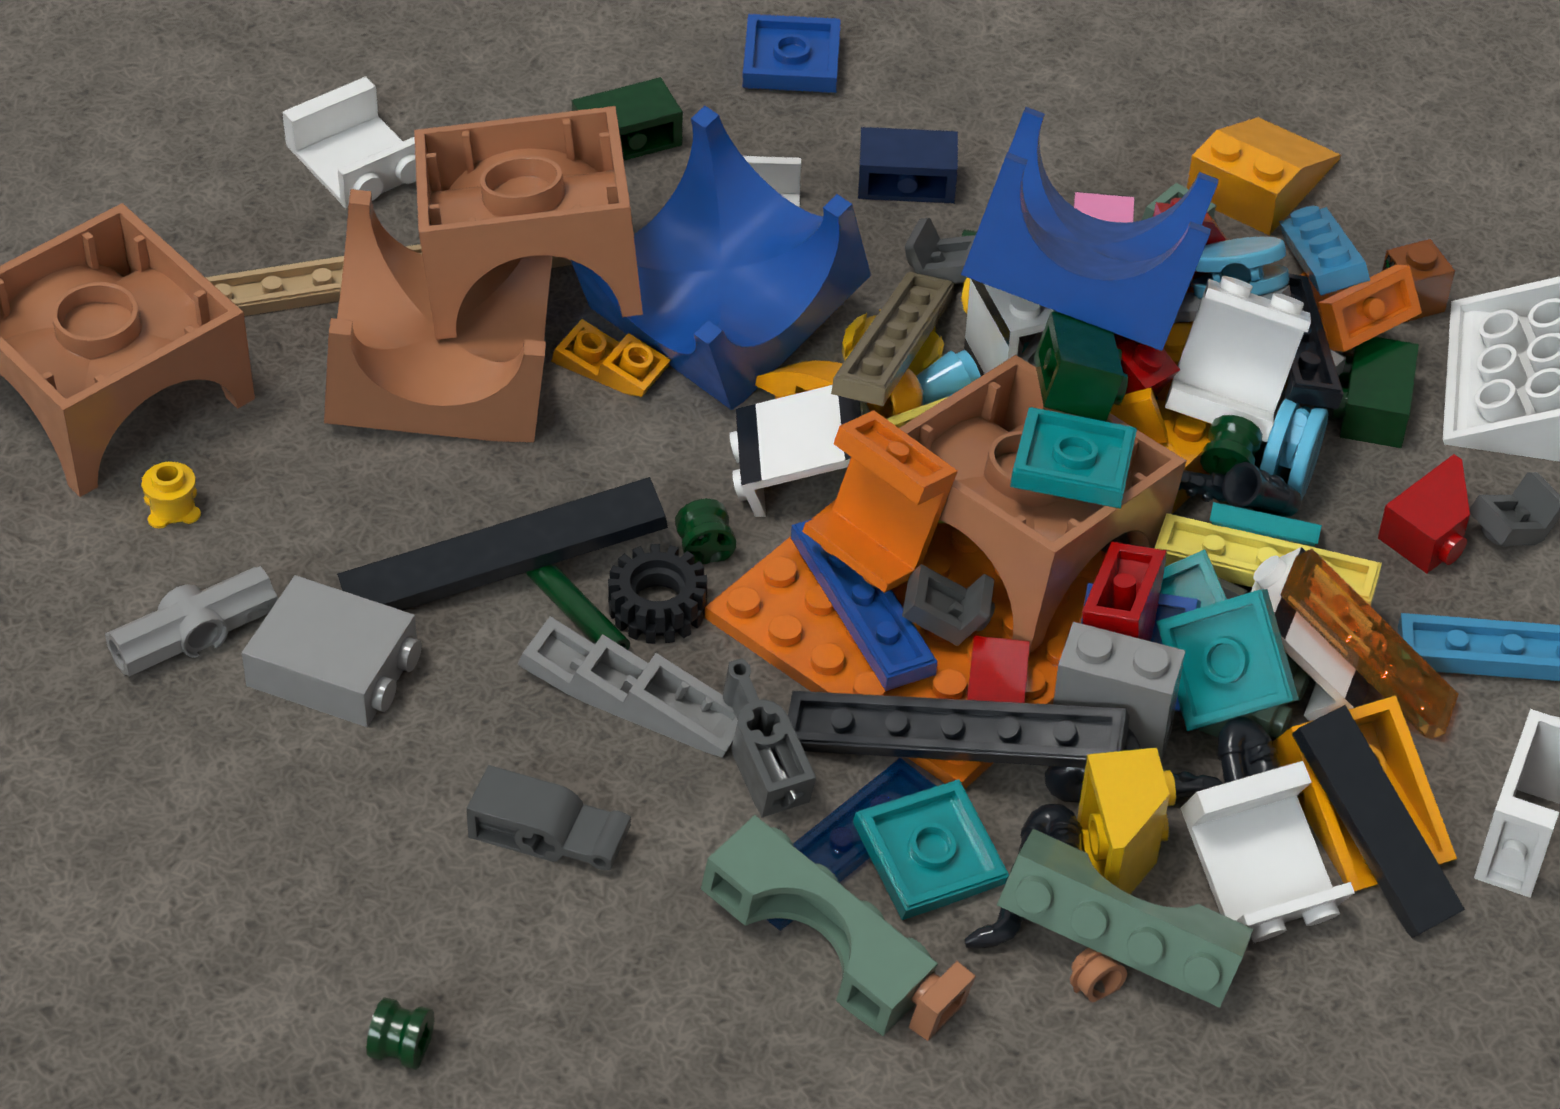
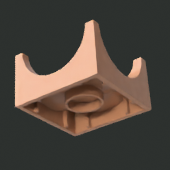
[414,106,643,340]
[324,189,553,442]
[0,203,255,497]
[899,355,1187,653]

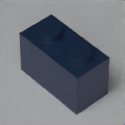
[858,127,958,203]

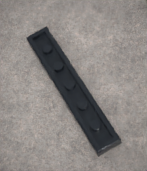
[337,477,668,611]
[788,691,1130,768]

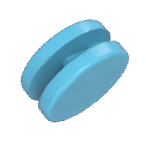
[1193,237,1289,299]
[1260,398,1328,501]

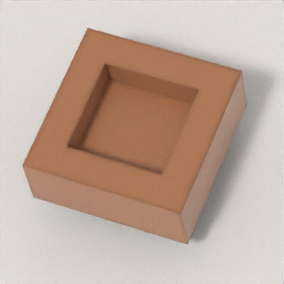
[909,961,976,1041]

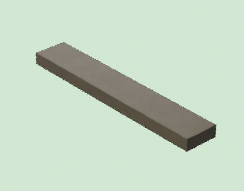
[831,272,955,406]

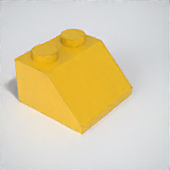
[1077,748,1176,894]

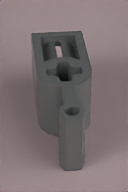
[723,658,816,817]
[466,765,631,870]

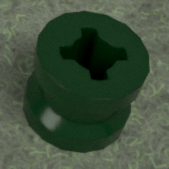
[1200,415,1263,475]
[675,498,736,564]
[366,997,435,1070]

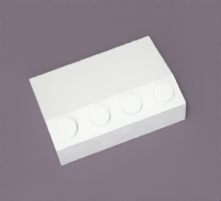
[1443,276,1560,461]

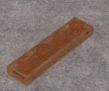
[1280,549,1459,739]

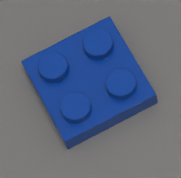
[742,14,841,93]

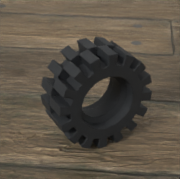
[608,544,707,644]

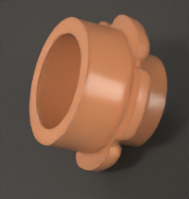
[1070,948,1127,1002]

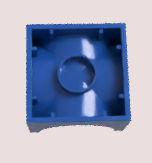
[571,105,871,410]
[961,107,1218,351]

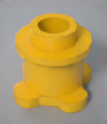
[141,462,201,529]

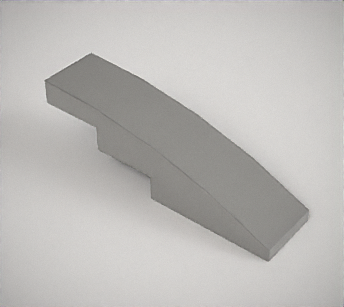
[517,616,738,757]

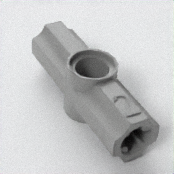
[105,566,278,677]

